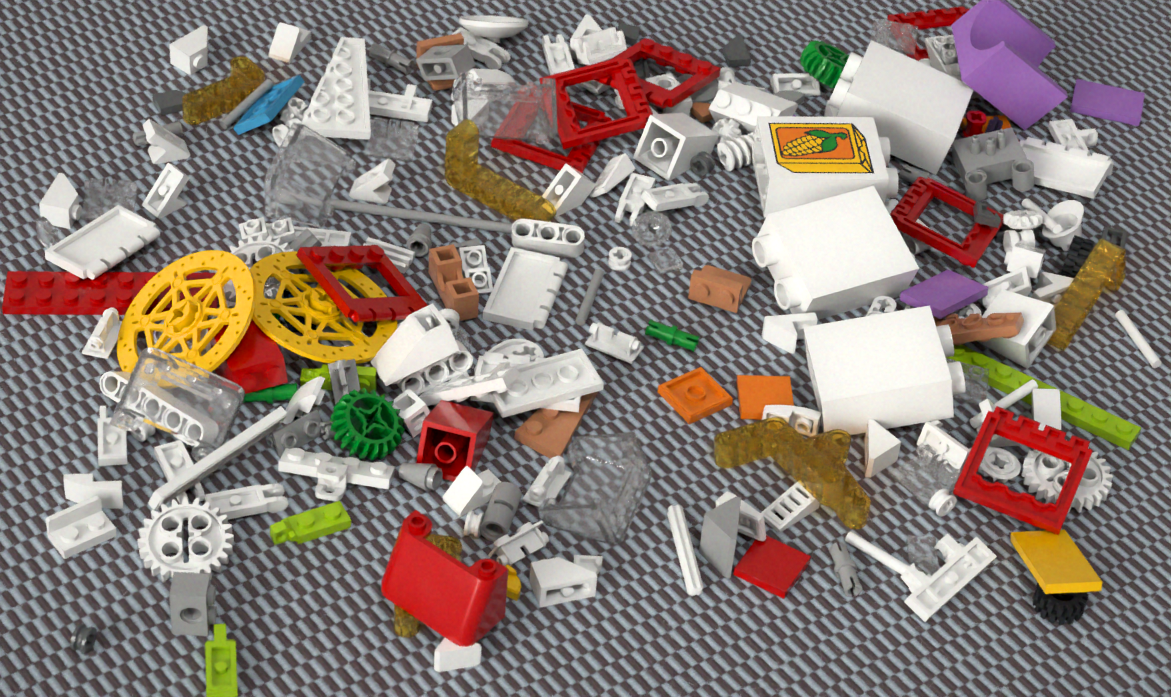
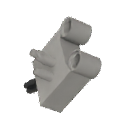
[952,117,1034,201]

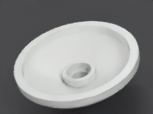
[459,15,528,43]

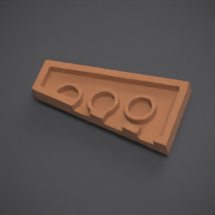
[933,312,1024,346]
[514,391,599,459]

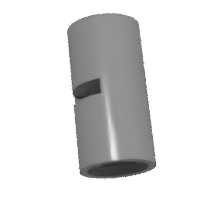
[480,482,522,542]

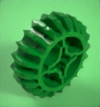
[800,40,850,88]
[330,387,405,462]

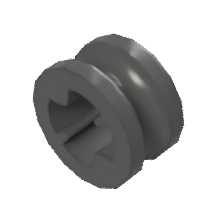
[690,151,715,176]
[71,623,97,654]

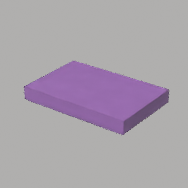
[1070,79,1145,126]
[900,270,989,319]

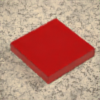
[733,535,811,599]

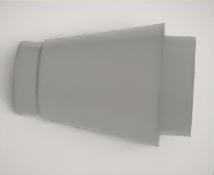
[407,223,432,257]
[399,462,443,491]

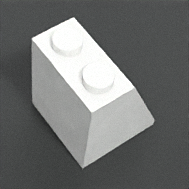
[633,113,719,181]
[978,289,1056,369]

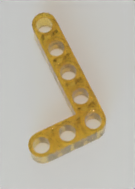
[445,119,556,222]
[1047,238,1126,351]
[714,417,844,507]

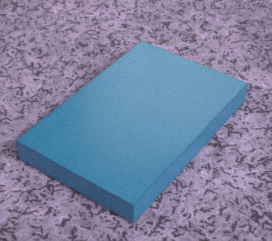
[233,75,305,135]

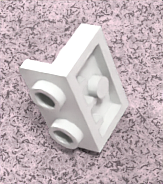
[46,496,117,559]

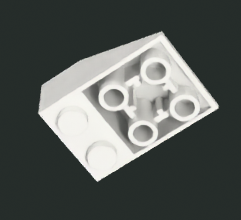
[925,35,982,99]
[370,303,460,386]

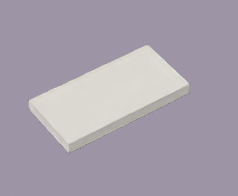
[489,348,604,418]

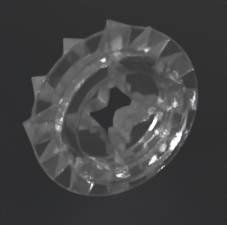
[632,211,672,249]

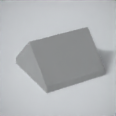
[699,497,741,578]

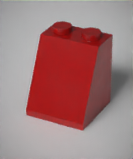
[208,319,288,396]
[416,400,494,482]

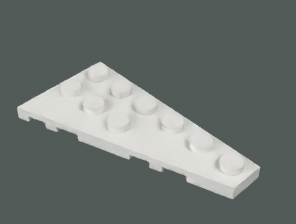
[296,37,371,140]

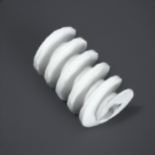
[717,132,755,171]

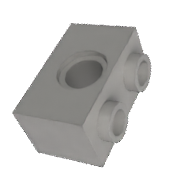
[416,44,476,81]
[169,572,217,636]

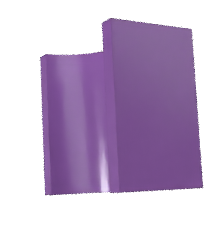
[951,0,1068,130]

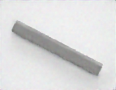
[219,79,274,130]
[575,269,604,326]

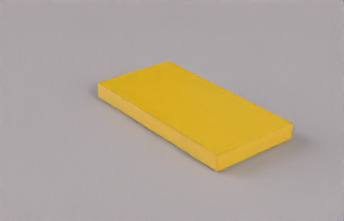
[1010,530,1102,594]

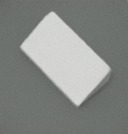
[770,73,821,96]

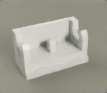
[573,27,627,65]
[916,420,972,474]

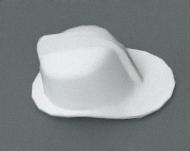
[1042,200,1084,251]

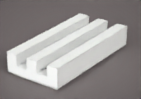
[363,237,415,274]

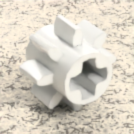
[279,98,308,125]
[712,118,741,145]

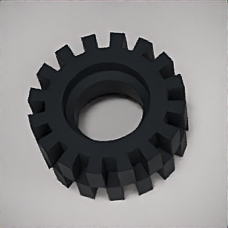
[1060,235,1094,284]
[1032,583,1089,625]

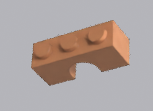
[428,244,479,321]

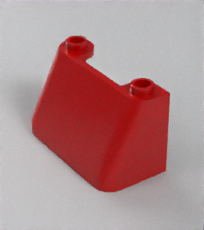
[381,510,508,647]

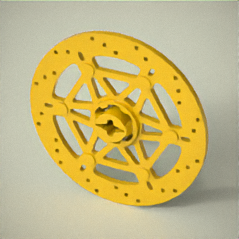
[117,250,256,392]
[250,251,397,364]

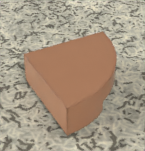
[690,102,713,123]

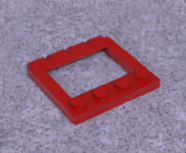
[886,6,970,61]
[594,38,721,109]
[539,57,653,149]
[491,86,612,173]
[890,177,1004,268]
[296,245,428,322]
[953,406,1093,535]

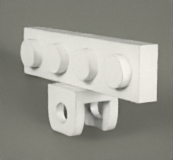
[278,448,395,501]

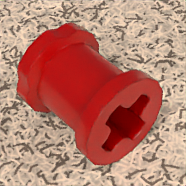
[962,111,987,138]

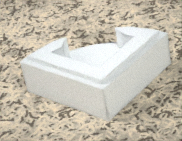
[573,555,603,575]

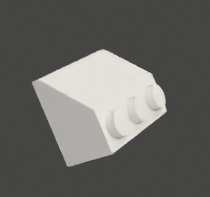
[709,82,798,134]

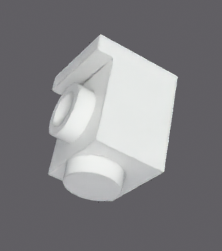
[392,388,430,438]

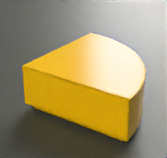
[505,564,521,601]

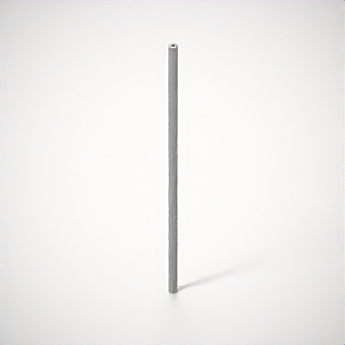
[274,191,572,242]

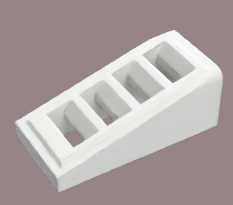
[589,153,635,198]
[761,479,821,533]
[715,491,766,542]

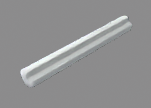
[667,504,703,596]

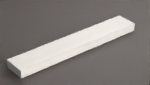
[148,406,287,510]

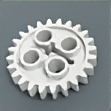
[214,235,299,303]
[1021,447,1113,512]
[138,497,234,582]

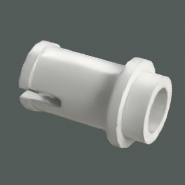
[717,67,736,83]

